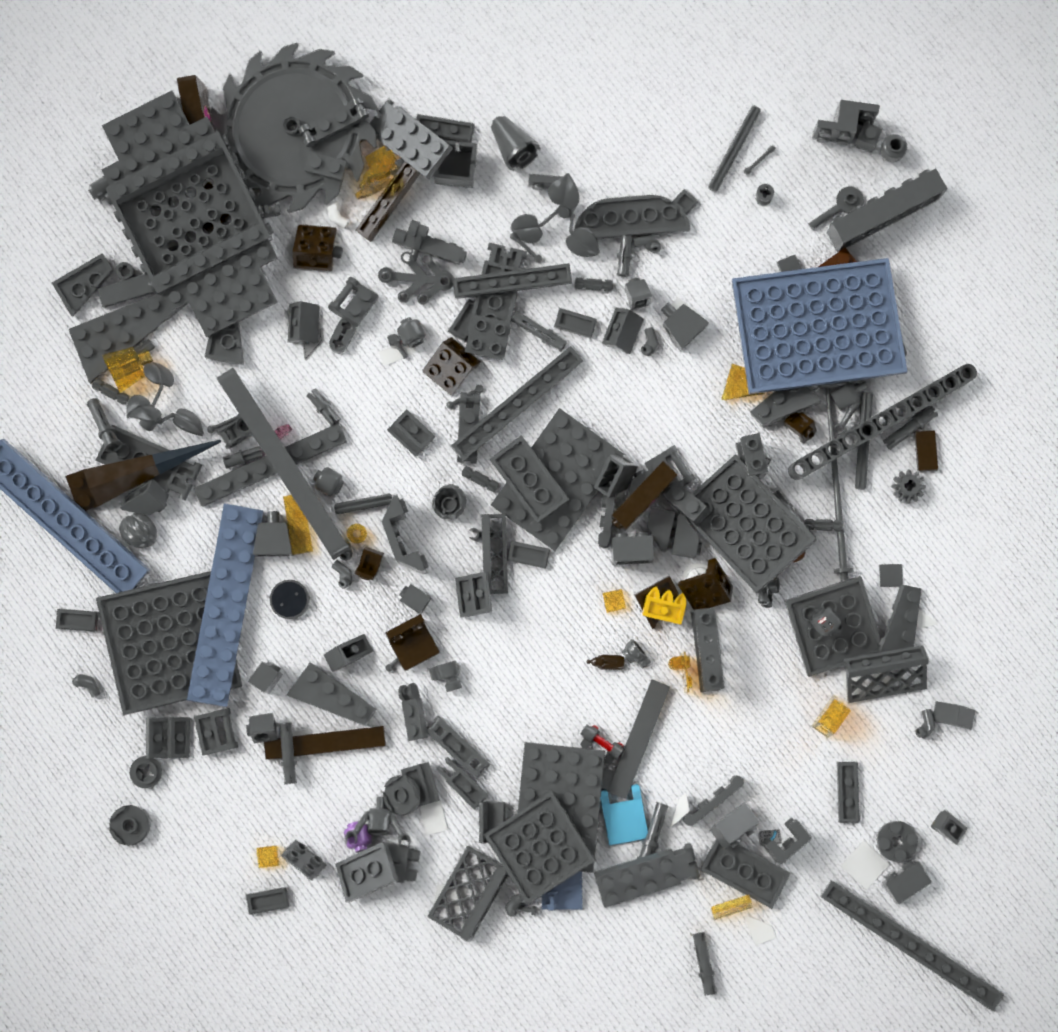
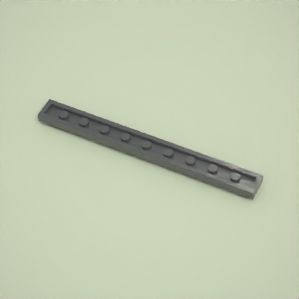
[820,880,1004,1012]

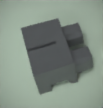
[386,841,421,883]

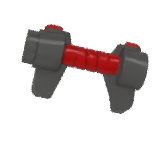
[580,724,624,765]

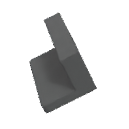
[287,301,320,344]
[602,307,644,354]
[479,802,505,843]

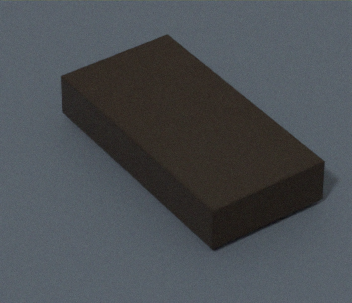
[914,430,938,472]

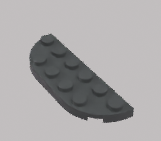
[574,195,691,239]

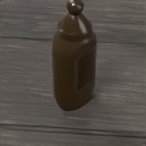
[586,654,624,670]

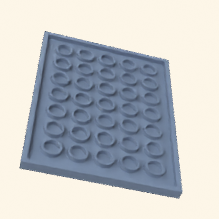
[731,258,908,394]

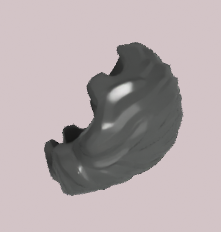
[432,484,467,520]
[119,513,157,548]

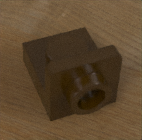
[783,412,817,444]

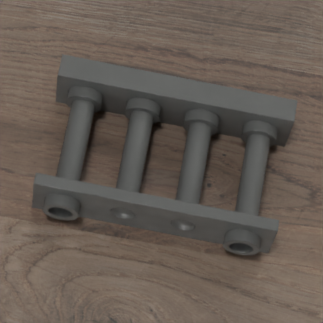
[691,608,724,692]

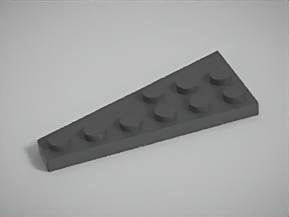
[68,294,186,384]

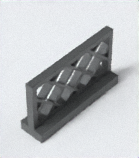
[844,645,929,703]
[427,846,508,942]

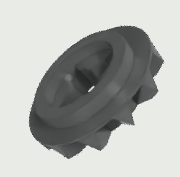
[129,756,162,789]

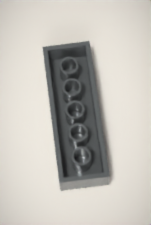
[826,168,948,252]

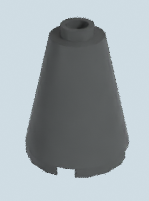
[491,116,540,171]

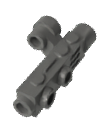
[392,220,467,265]

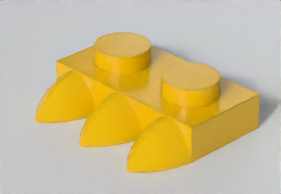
[642,587,686,625]

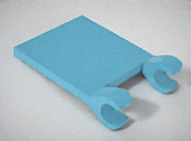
[601,784,648,846]

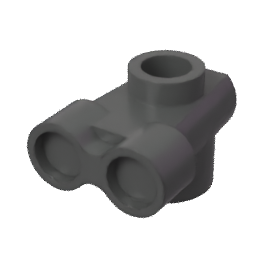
[758,577,780,608]

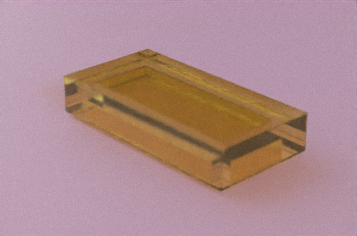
[711,895,752,920]

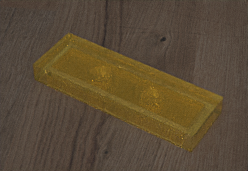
[283,495,313,555]

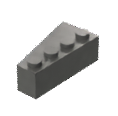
[287,662,377,726]

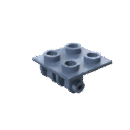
[542,871,582,910]

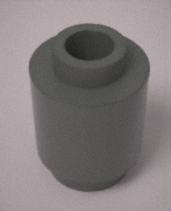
[88,176,109,201]

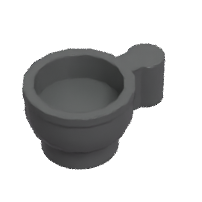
[622,639,651,668]

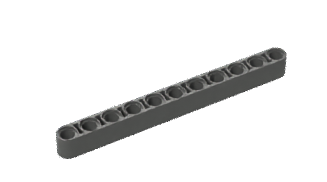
[788,364,977,480]
[216,368,350,560]

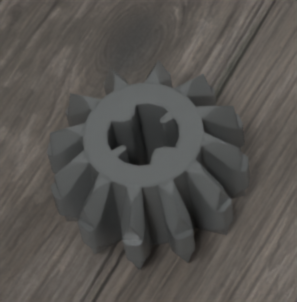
[891,470,926,504]

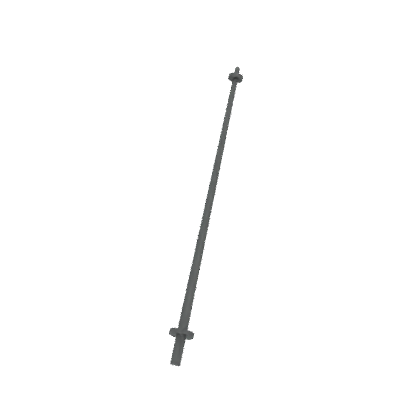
[825,388,854,582]

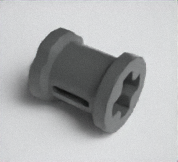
[755,184,774,206]

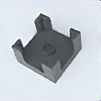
[761,817,813,865]

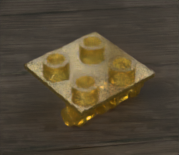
[668,651,692,693]

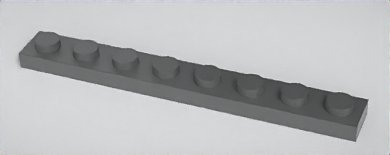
[450,346,583,461]
[194,423,347,507]

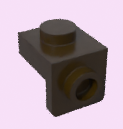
[355,546,384,580]

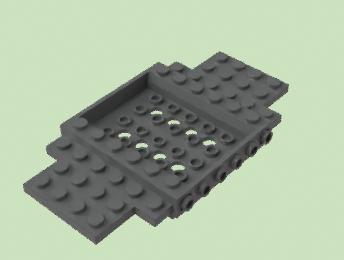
[101,90,278,338]

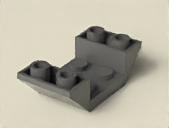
[382,495,429,575]

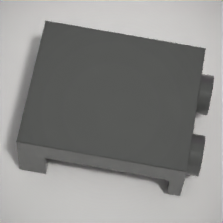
[735,433,769,479]

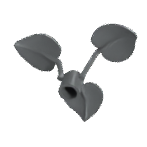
[511,173,600,257]
[126,361,204,436]

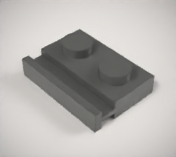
[387,409,435,457]
[401,762,440,807]

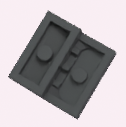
[455,572,492,618]
[146,717,190,758]

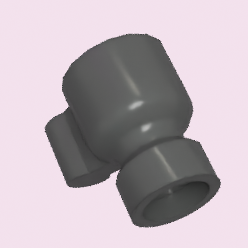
[429,660,462,692]

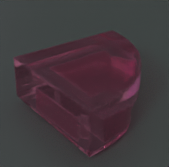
[275,424,293,439]

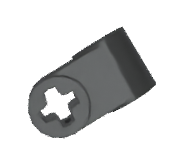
[217,417,253,449]

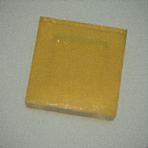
[602,589,626,613]
[256,845,279,868]

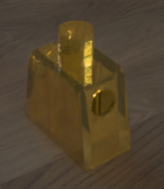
[102,347,153,393]
[811,696,851,738]

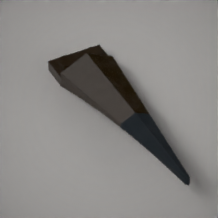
[65,440,222,511]

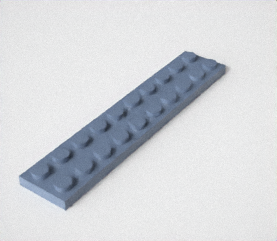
[0,439,150,593]
[187,503,264,707]

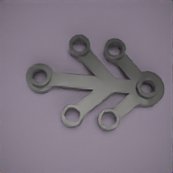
[378,251,454,305]

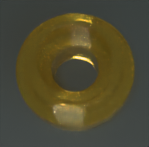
[347,524,367,544]

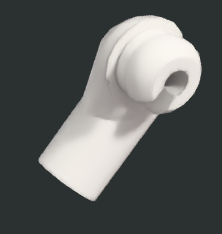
[327,201,350,229]

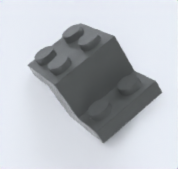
[812,100,880,146]

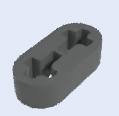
[329,318,356,354]

